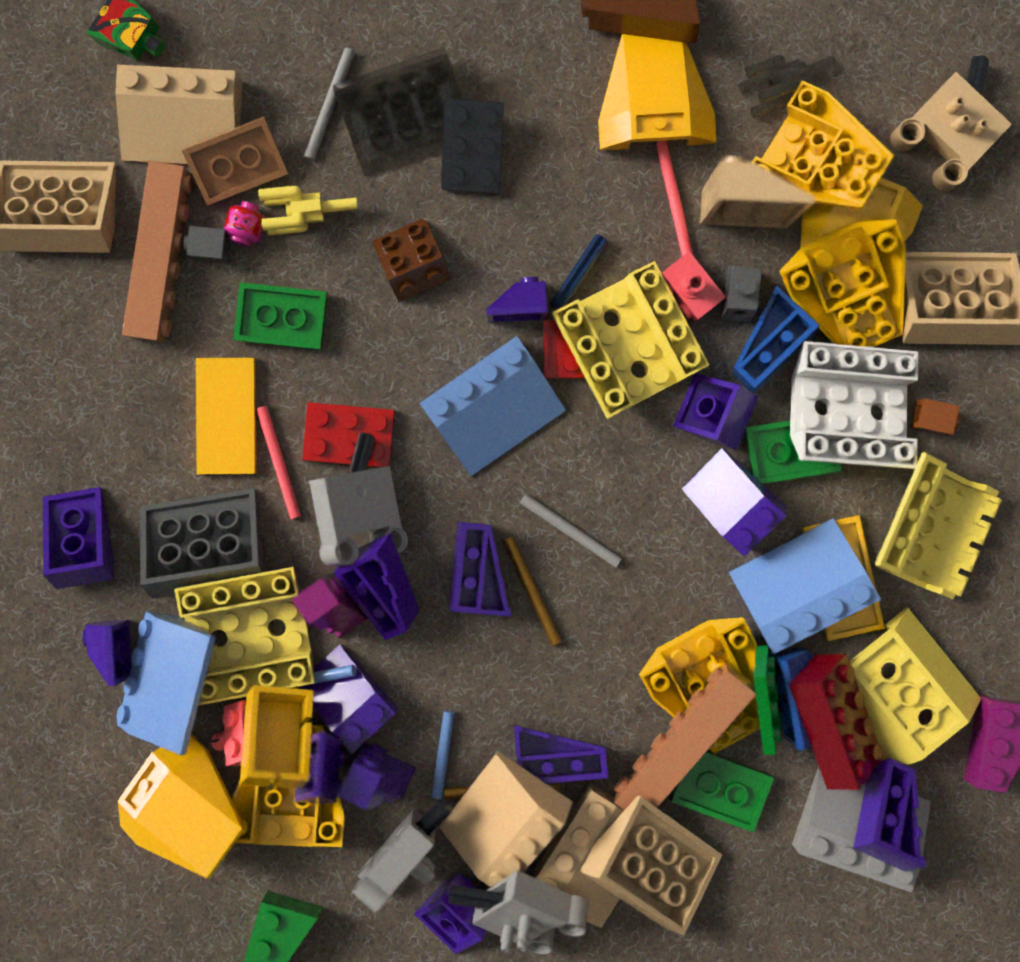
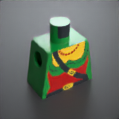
[86,0,165,61]

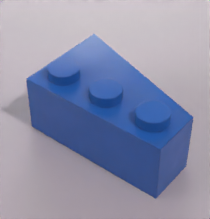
[733,285,820,394]

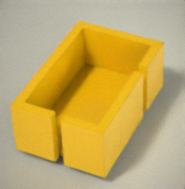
[240,685,313,789]

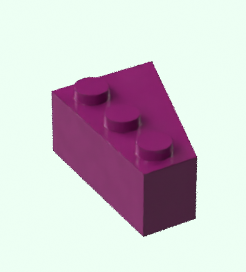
[291,573,368,638]
[964,694,1020,793]

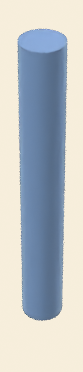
[293,665,357,688]
[431,710,455,799]

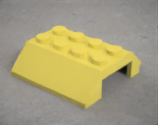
[875,452,1002,600]

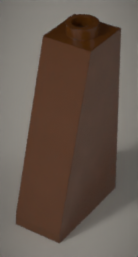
[581,0,700,43]

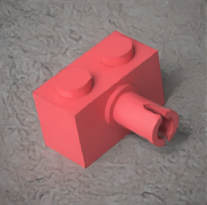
[662,251,726,323]
[211,700,246,766]

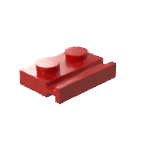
[543,320,585,379]

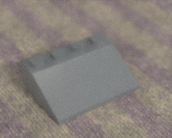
[792,766,931,893]

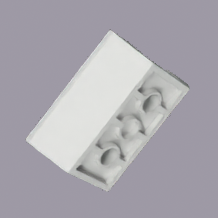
[790,341,918,469]

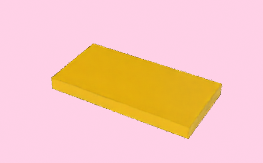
[196,358,257,474]
[801,515,885,641]

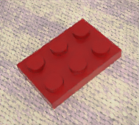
[302,402,395,467]

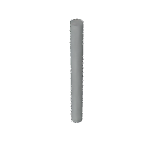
[304,48,356,161]
[520,494,622,568]

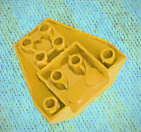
[598,34,716,151]
[752,80,894,209]
[800,178,923,248]
[780,220,906,347]
[639,617,760,754]
[231,725,345,847]
[118,733,245,878]

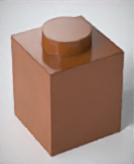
[910,398,961,436]

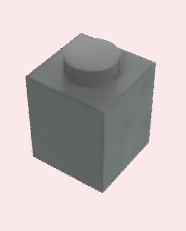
[184,226,230,263]

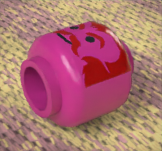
[223,201,265,247]

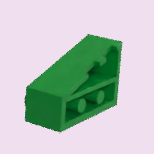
[244,891,323,962]

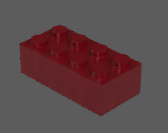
[789,653,883,790]

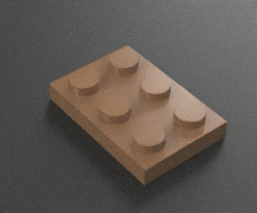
[181,116,288,206]

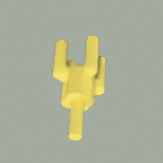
[258,186,358,236]

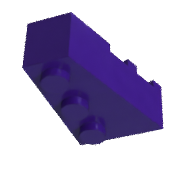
[333,533,420,640]
[514,725,608,784]

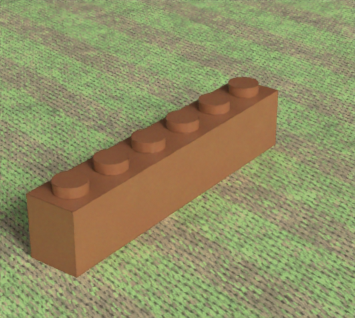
[122,161,193,344]
[614,663,756,810]

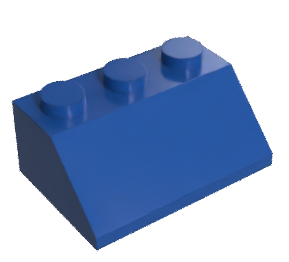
[769,647,814,750]

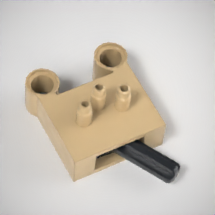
[890,55,1012,192]

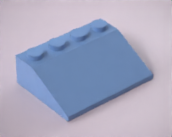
[420,336,566,476]
[729,518,881,654]
[116,611,216,755]

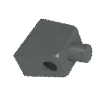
[719,266,762,324]

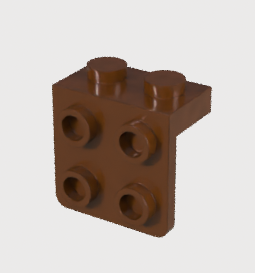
[373,219,451,302]

